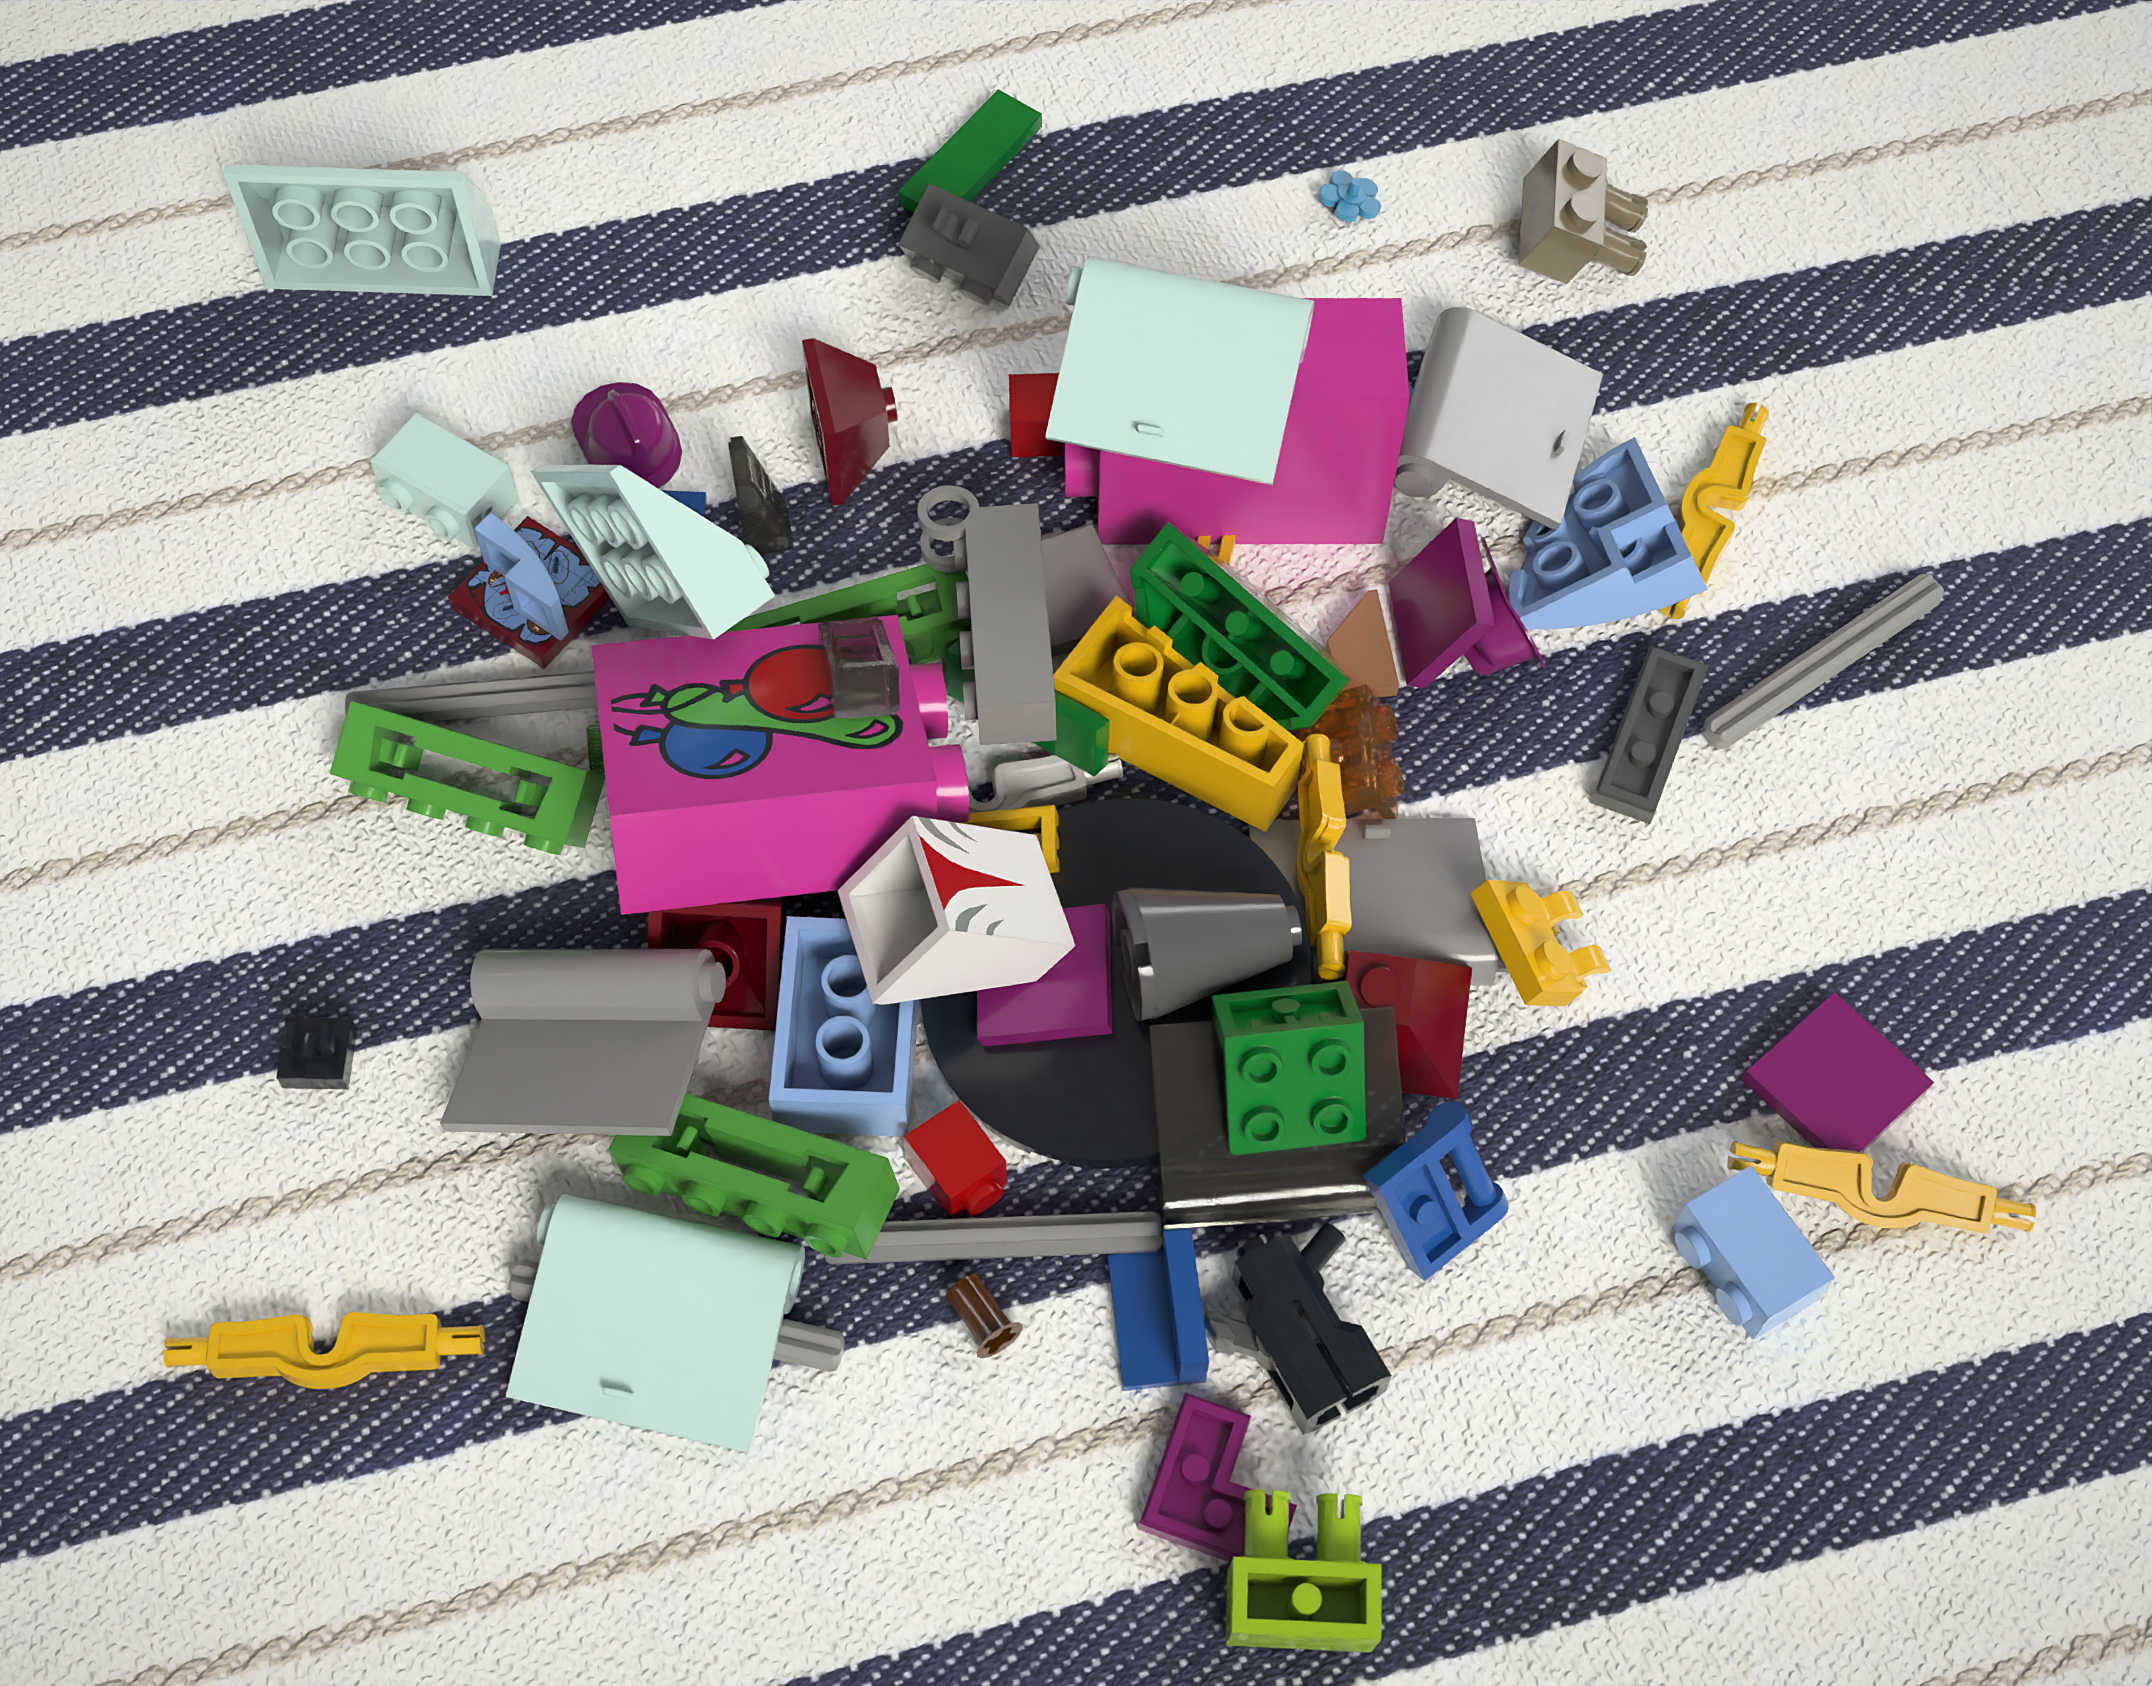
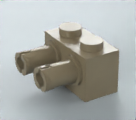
[1518,138,1648,284]

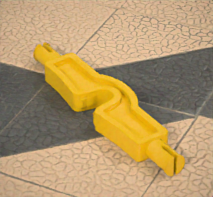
[1660,402,1769,619]
[1296,734,1352,980]
[1727,1140,2036,1233]
[163,1312,485,1389]

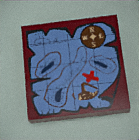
[448,516,611,669]

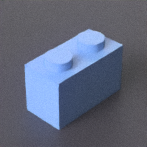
[1672,1165,1835,1340]

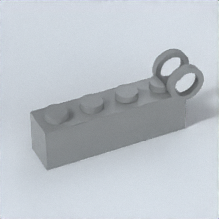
[917,485,1057,745]

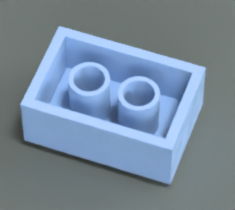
[769,916,919,1137]

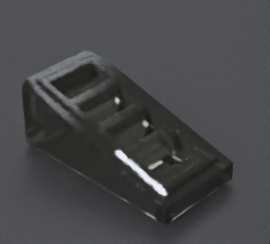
[728,436,794,555]
[818,618,900,719]

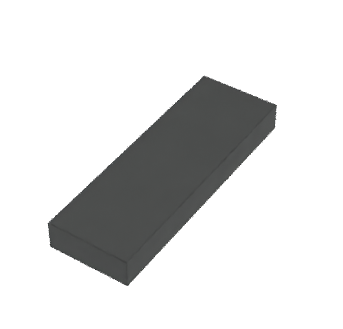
[1591,645,1709,824]

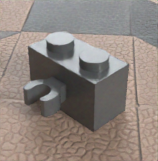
[898,184,1040,307]

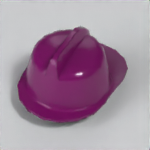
[571,382,683,488]
[1463,537,1545,676]

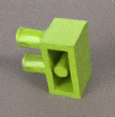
[1225,1490,1381,1653]

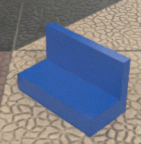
[1107,1228,1209,1391]

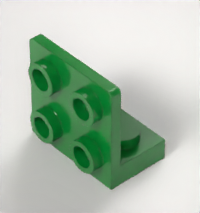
[1212,981,1366,1155]

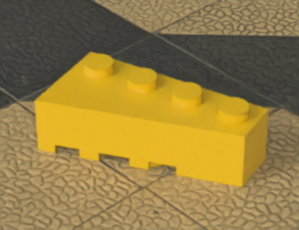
[1053,595,1304,832]

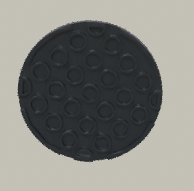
[920,798,1314,1169]

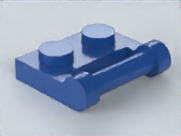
[1363,1101,1509,1281]

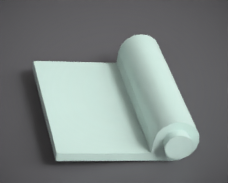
[1045,256,1314,485]
[506,1193,805,1453]

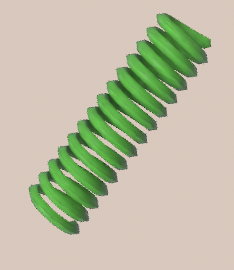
[586,721,606,780]

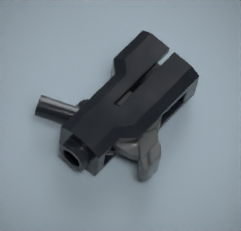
[1204,1223,1392,1435]

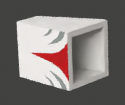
[838,816,1075,1005]

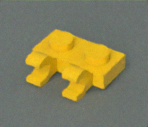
[1470,879,1612,1006]

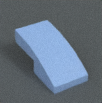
[474,512,569,640]

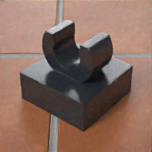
[276,1017,357,1090]

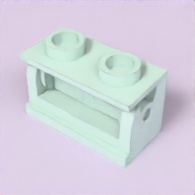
[370,412,520,550]

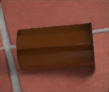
[946,1274,1023,1359]

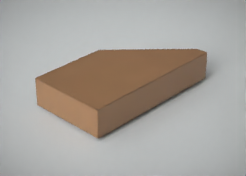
[1326,589,1399,703]

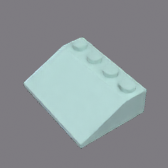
[223,164,501,296]
[530,465,775,639]

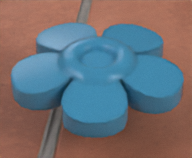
[1318,170,1382,222]

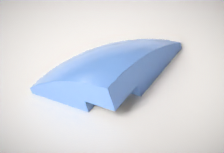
[1509,437,1708,629]

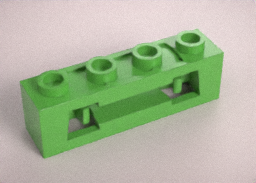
[725,556,972,665]
[329,701,605,855]
[609,1093,900,1260]

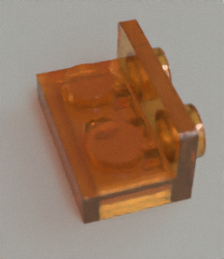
[1299,684,1404,819]

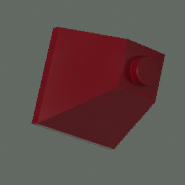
[802,338,898,506]
[648,898,782,1031]
[1337,950,1472,1099]

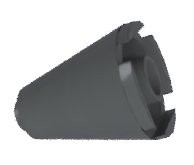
[1112,887,1302,1021]

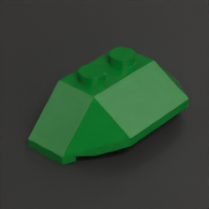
[1130,522,1351,731]

